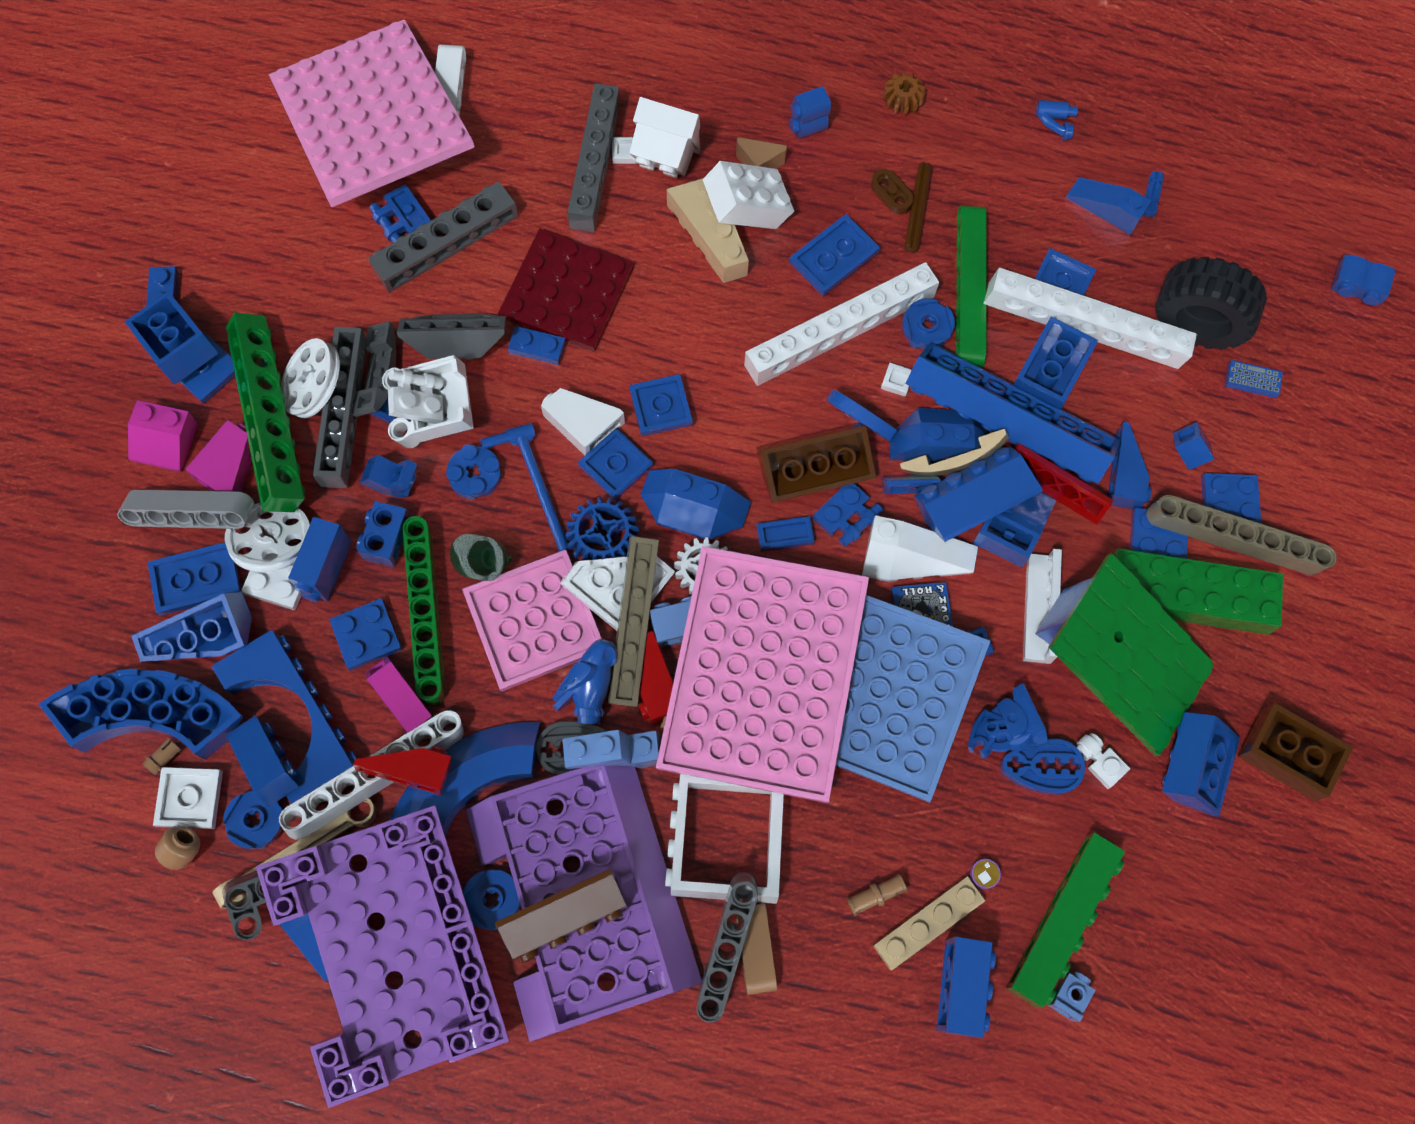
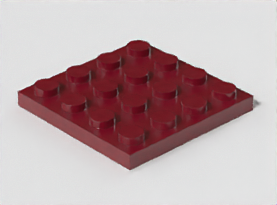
[498,228,634,352]

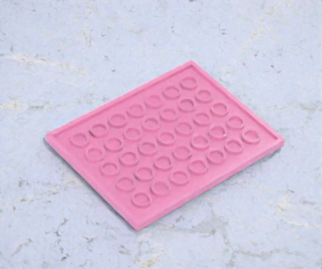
[269,19,475,208]
[656,546,869,803]

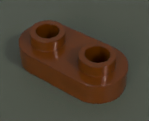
[871,169,913,214]

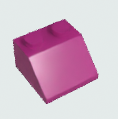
[128,400,199,472]

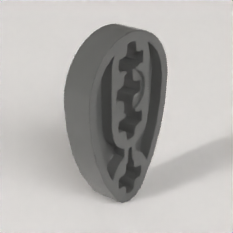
[536,722,607,776]

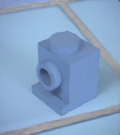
[1049,971,1096,1022]

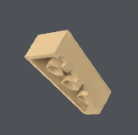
[667,178,749,283]

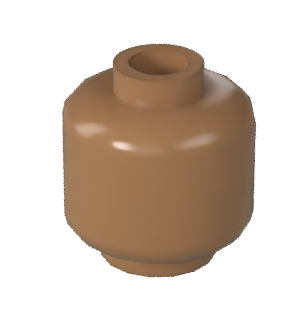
[155,825,200,870]

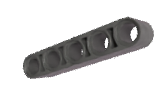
[697,872,758,1023]

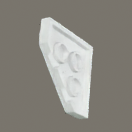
[559,556,675,631]

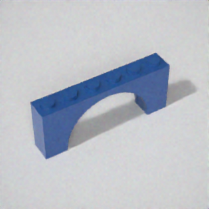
[212,630,358,804]

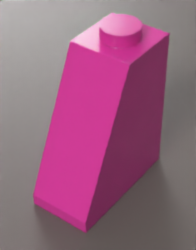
[185,420,252,492]
[364,656,432,733]

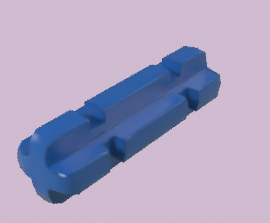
[1143,171,1164,218]

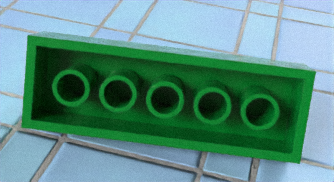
[1113,549,1283,635]

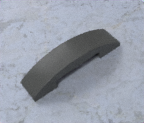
[352,321,396,417]

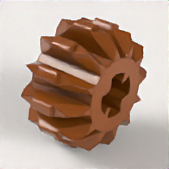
[883,71,925,116]

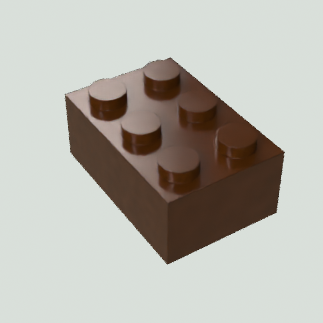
[1238,703,1353,801]

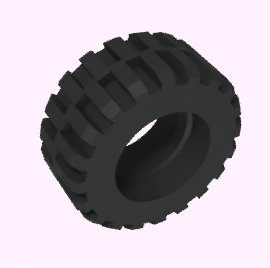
[1155,257,1267,350]

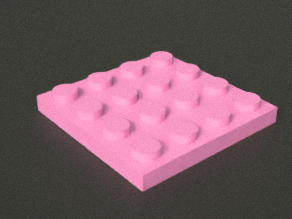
[462,550,602,692]

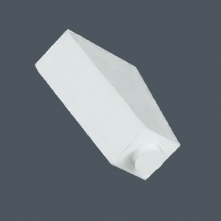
[541,388,625,455]

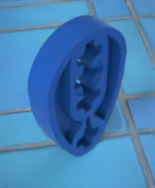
[826,389,897,442]
[1000,739,1085,795]

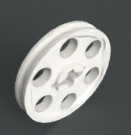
[281,338,340,418]
[225,503,310,572]

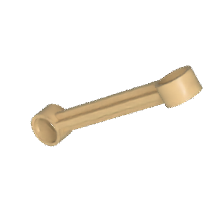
[212,798,377,909]

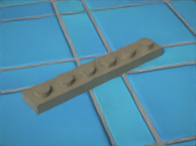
[608,536,659,707]

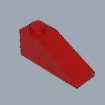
[638,631,673,726]
[353,746,452,796]

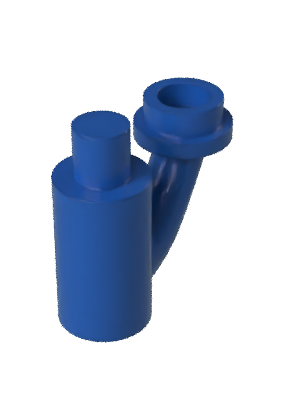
[1036,100,1078,141]

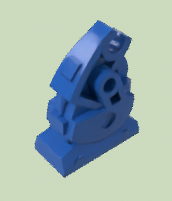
[968,683,1048,759]

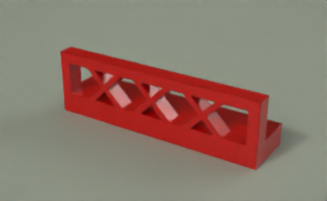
[1015,443,1114,525]

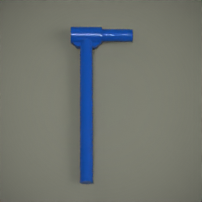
[480,423,570,552]

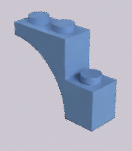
[563,730,662,769]

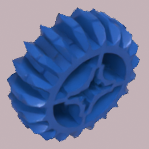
[566,496,639,561]

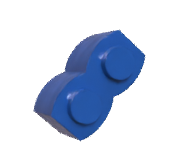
[789,86,831,139]
[1331,254,1396,305]

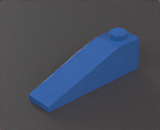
[131,592,252,662]

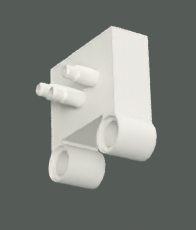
[382,355,474,448]

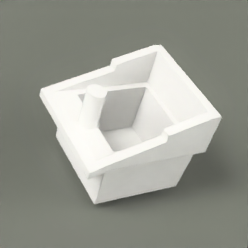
[629,97,700,178]

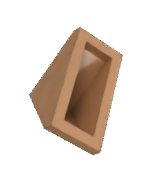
[736,137,787,169]

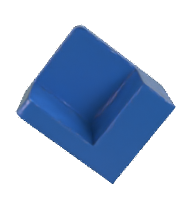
[1173,422,1214,470]

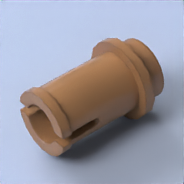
[143,738,181,775]

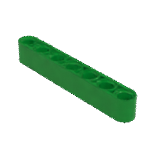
[956,205,986,367]
[403,516,446,706]

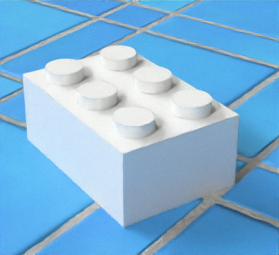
[703,161,794,229]

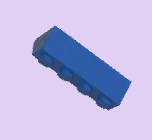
[914,446,1043,542]

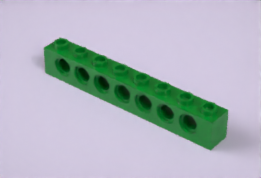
[226,312,305,512]

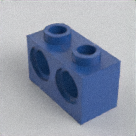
[356,501,410,567]

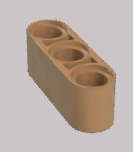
[736,903,777,995]

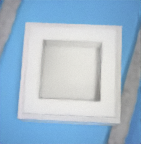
[612,137,637,164]
[881,363,912,397]

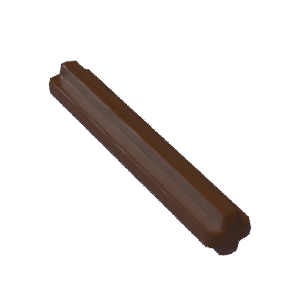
[904,162,932,253]

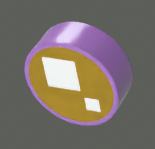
[970,859,1001,889]

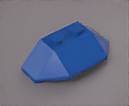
[889,408,993,463]
[641,469,751,541]

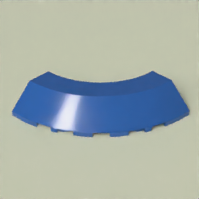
[38,669,243,760]
[389,722,540,836]

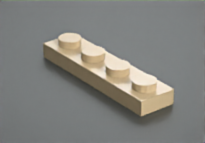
[873,876,985,971]

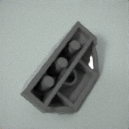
[397,313,506,360]

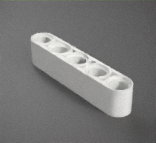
[435,45,466,117]

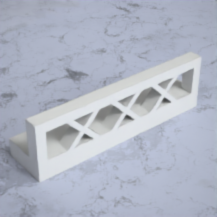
[1023,549,1062,664]

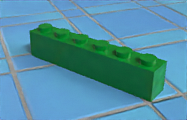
[1005,833,1125,1008]

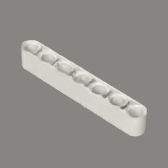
[279,710,464,840]

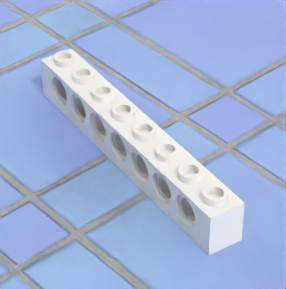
[744,262,939,386]
[983,267,1197,369]

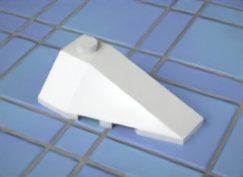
[862,515,978,582]

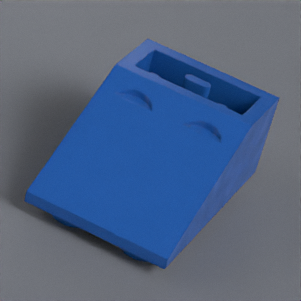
[973,492,1056,568]

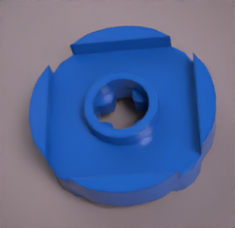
[902,298,955,349]
[446,444,501,499]
[223,790,284,850]
[463,870,521,931]

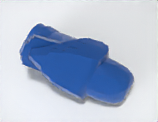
[552,639,617,724]

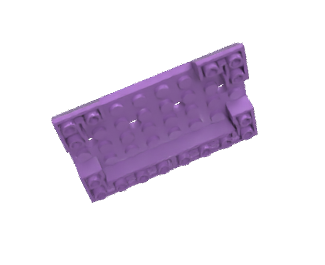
[466,765,702,1042]
[256,805,509,1108]

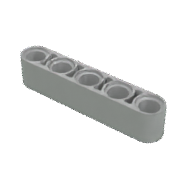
[117,490,254,529]

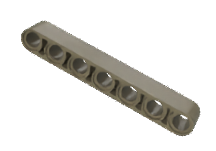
[1147,495,1337,575]

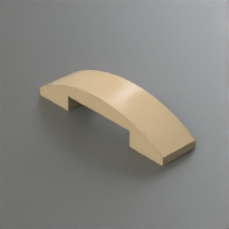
[900,429,1009,475]

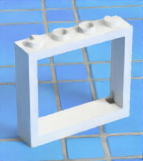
[665,774,784,904]

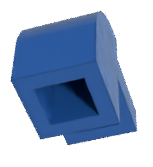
[359,455,417,498]

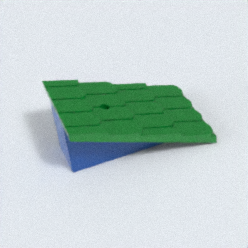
[1035,553,1214,756]

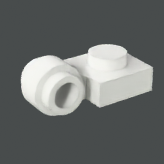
[1076,733,1130,789]

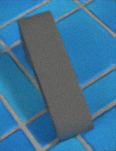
[222,871,266,940]

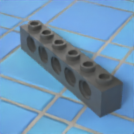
[567,83,620,232]
[368,181,518,293]
[313,327,367,488]

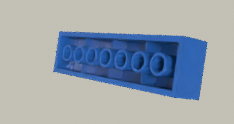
[905,342,1120,484]

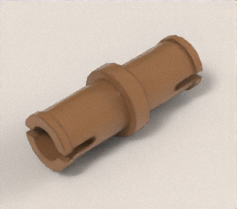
[846,874,908,916]

